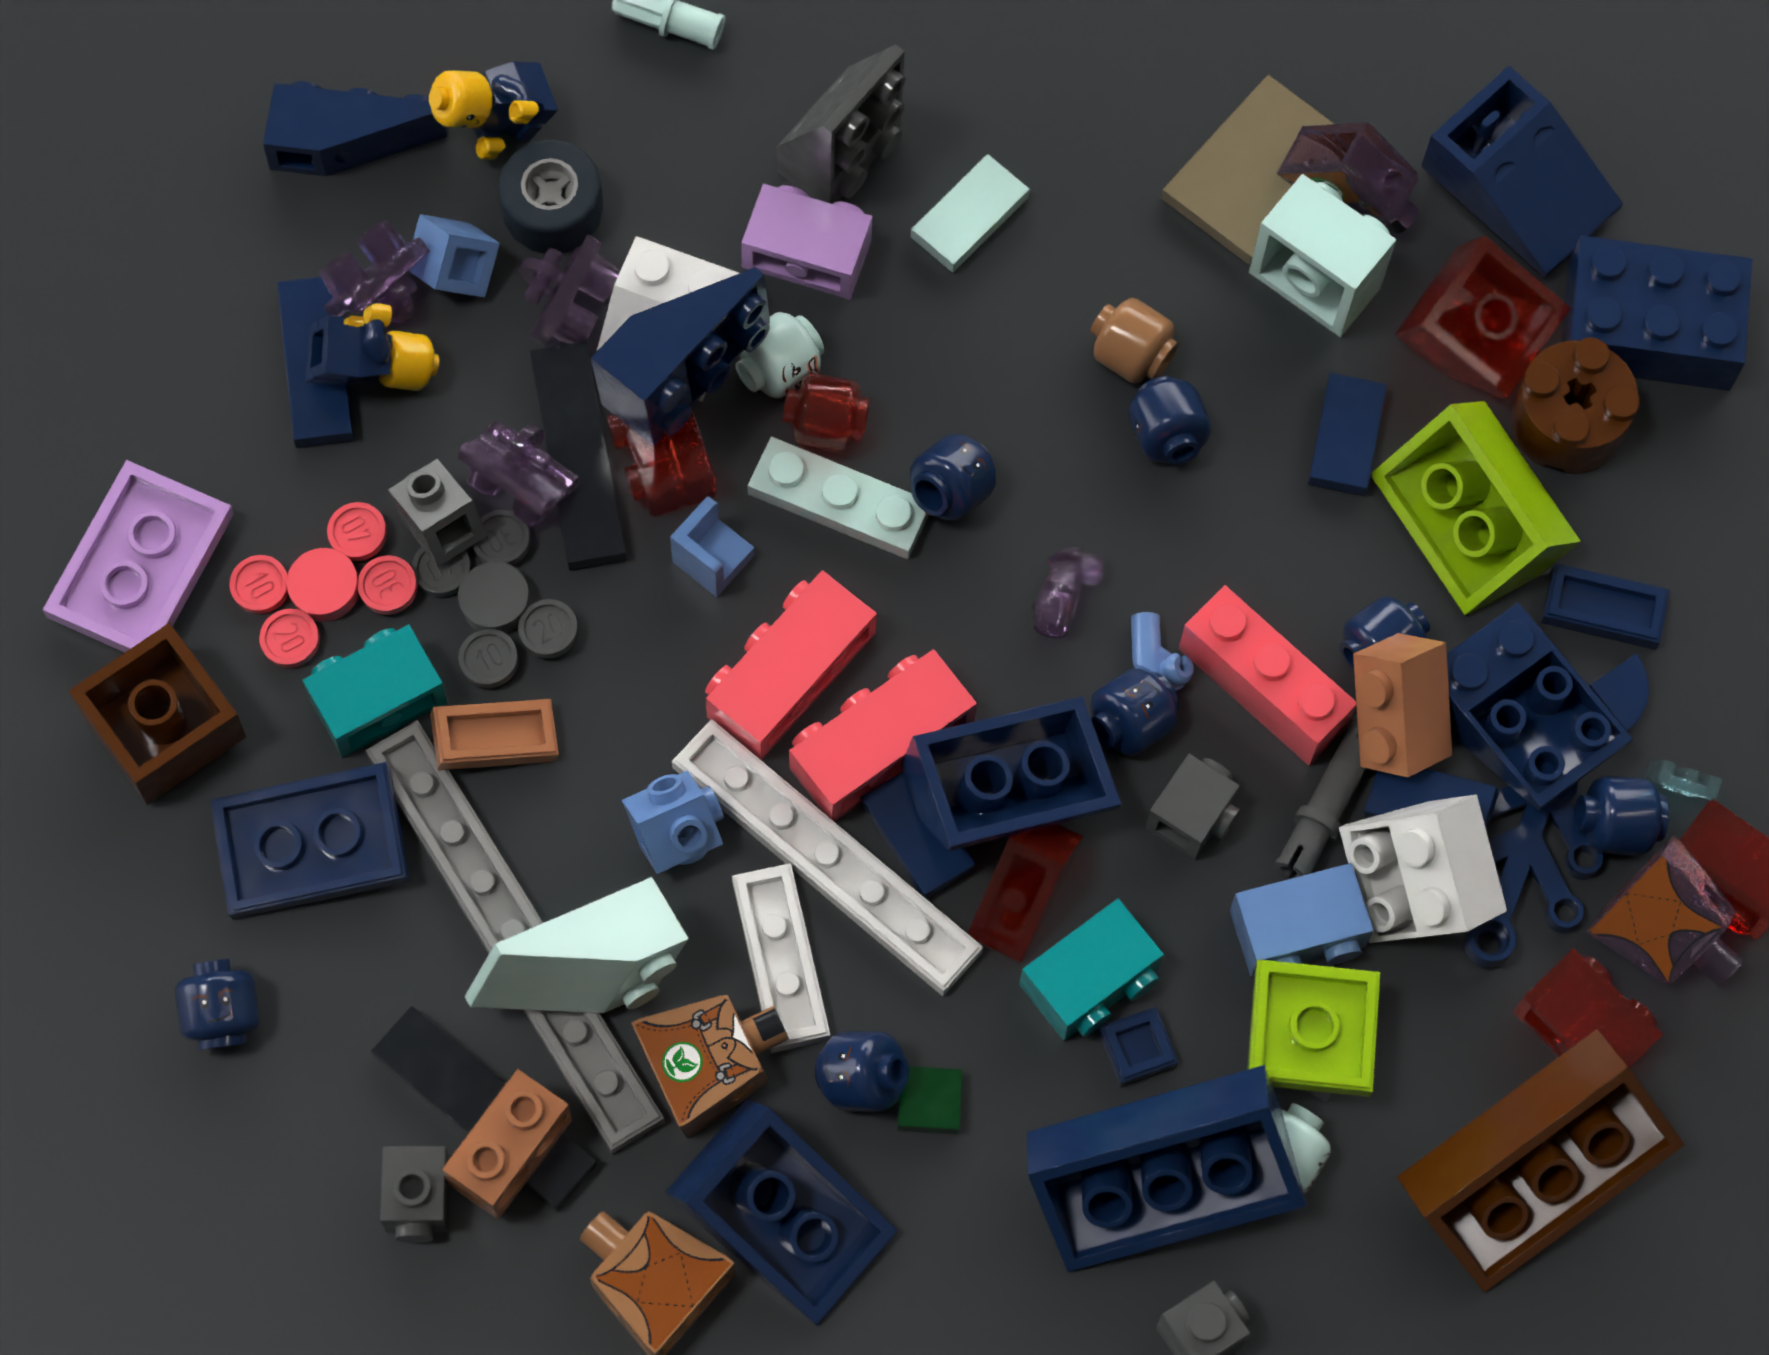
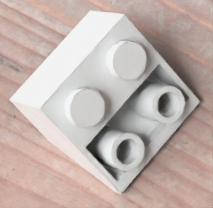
[1339,794,1507,943]

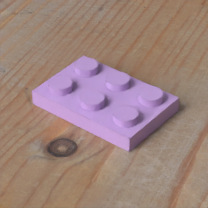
[43,460,234,652]

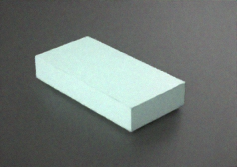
[911,154,1030,273]

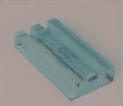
[1645,759,1723,801]

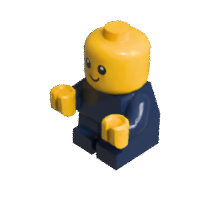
[429,61,558,160]
[305,303,439,391]

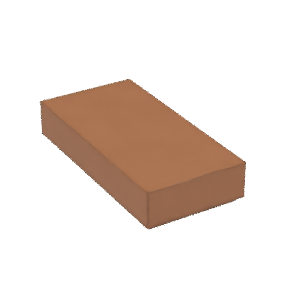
[430,699,559,770]

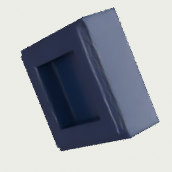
[1098,1007,1178,1087]

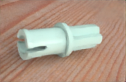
[612,0,725,50]

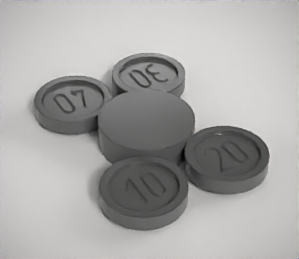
[412,510,579,688]

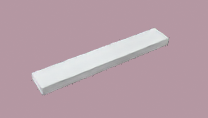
[672,719,983,996]

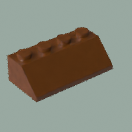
[1397,1029,1685,1293]

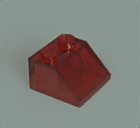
[1394,235,1571,399]

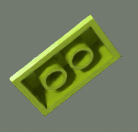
[1370,401,1581,615]

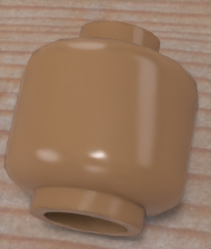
[1090,298,1179,384]

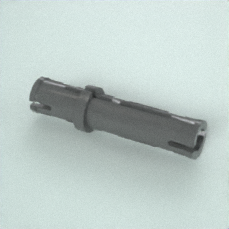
[1274,715,1367,879]

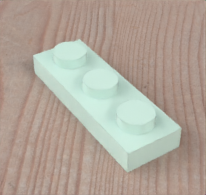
[747,436,929,560]

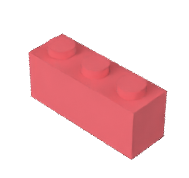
[705,570,877,761]
[1178,585,1357,766]
[789,649,977,822]

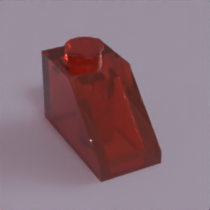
[967,824,1083,963]

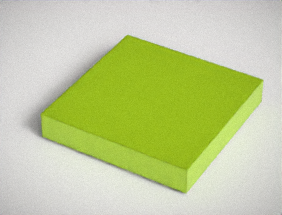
[1247,959,1380,1097]

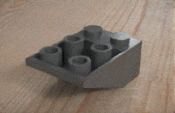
[777,44,906,204]

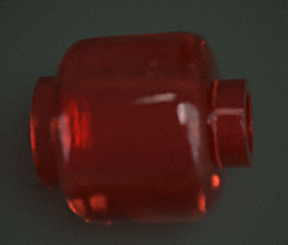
[782,373,870,453]

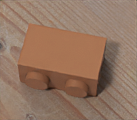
[1353,633,1452,777]

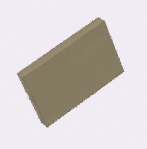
[1161,75,1349,265]

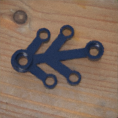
[1464,782,1603,968]

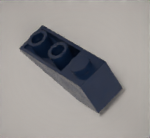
[263,81,448,176]

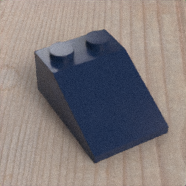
[665,1099,898,1325]

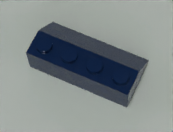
[1027,1065,1306,1272]

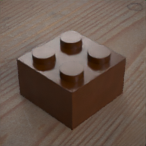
[68,623,246,805]

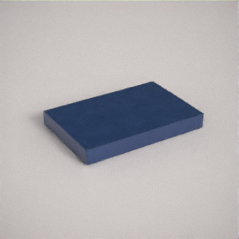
[210,762,410,920]

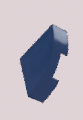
[1589,654,1649,733]

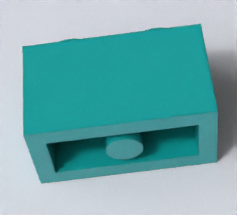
[302,624,448,758]
[1019,898,1164,1041]

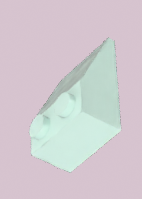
[465,877,689,1013]

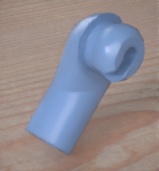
[1131,612,1194,691]

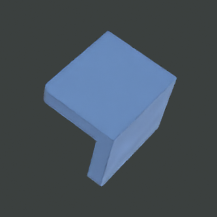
[406,214,500,297]
[670,496,755,597]

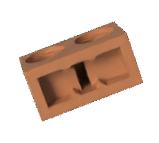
[442,1069,572,1220]

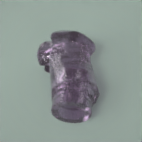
[1032,546,1103,638]

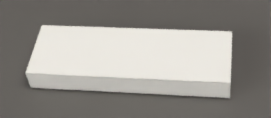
[732,863,830,1053]

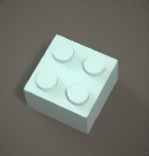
[1249,174,1397,338]

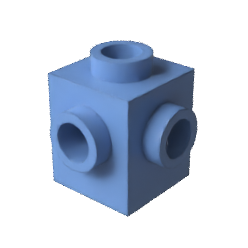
[622,771,724,874]

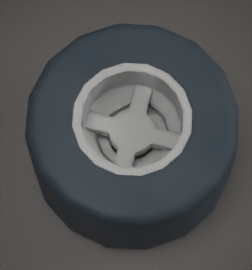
[498,140,604,254]

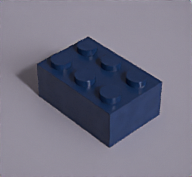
[1561,235,1753,391]

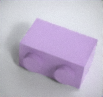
[741,184,872,300]

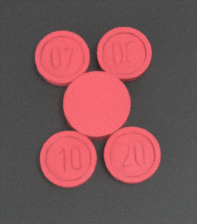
[229,502,418,668]

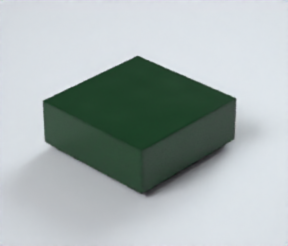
[897,1066,962,1134]

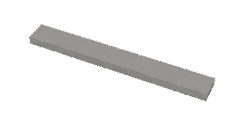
[366,720,665,1155]

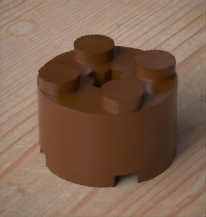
[1511,337,1639,474]

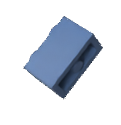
[1230,863,1374,977]

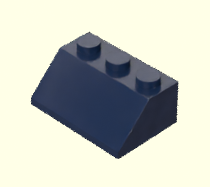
[901,696,1122,851]

